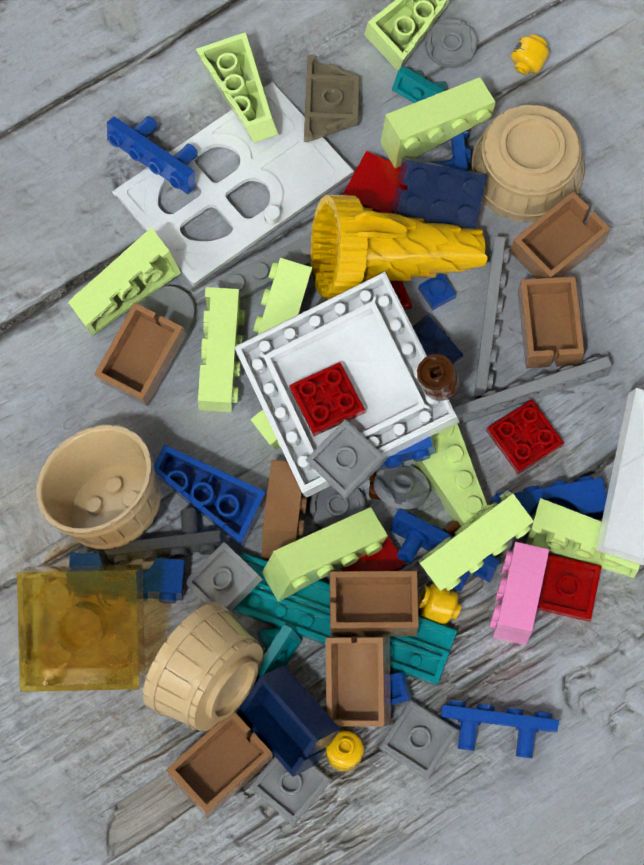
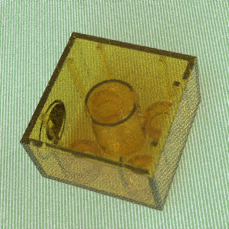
[17,564,145,692]

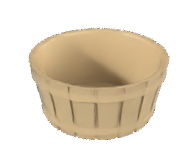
[470,105,584,222]
[36,425,161,549]
[143,602,263,731]

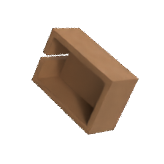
[510,191,610,279]
[518,277,584,368]
[94,302,187,406]
[329,571,418,637]
[326,636,391,727]
[167,712,273,819]

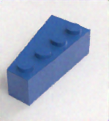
[154,445,267,548]

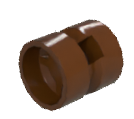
[417,354,459,401]

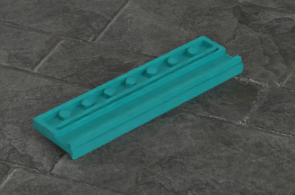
[232,552,457,686]

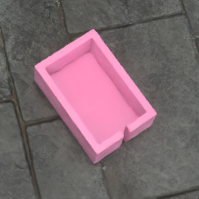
[489,542,549,645]

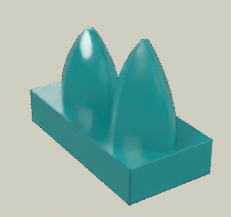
[392,66,448,103]
[257,625,302,679]

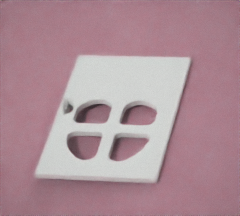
[112,82,354,287]

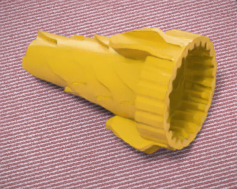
[310,195,488,300]

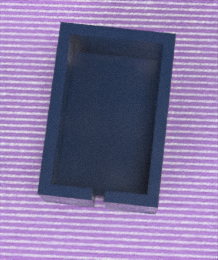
[392,157,487,229]
[237,665,340,777]

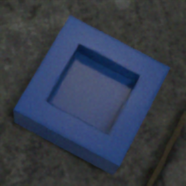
[418,274,456,311]
[390,672,412,705]

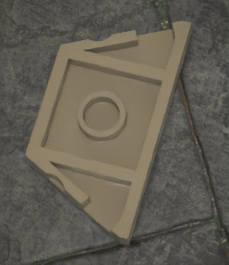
[304,55,359,142]

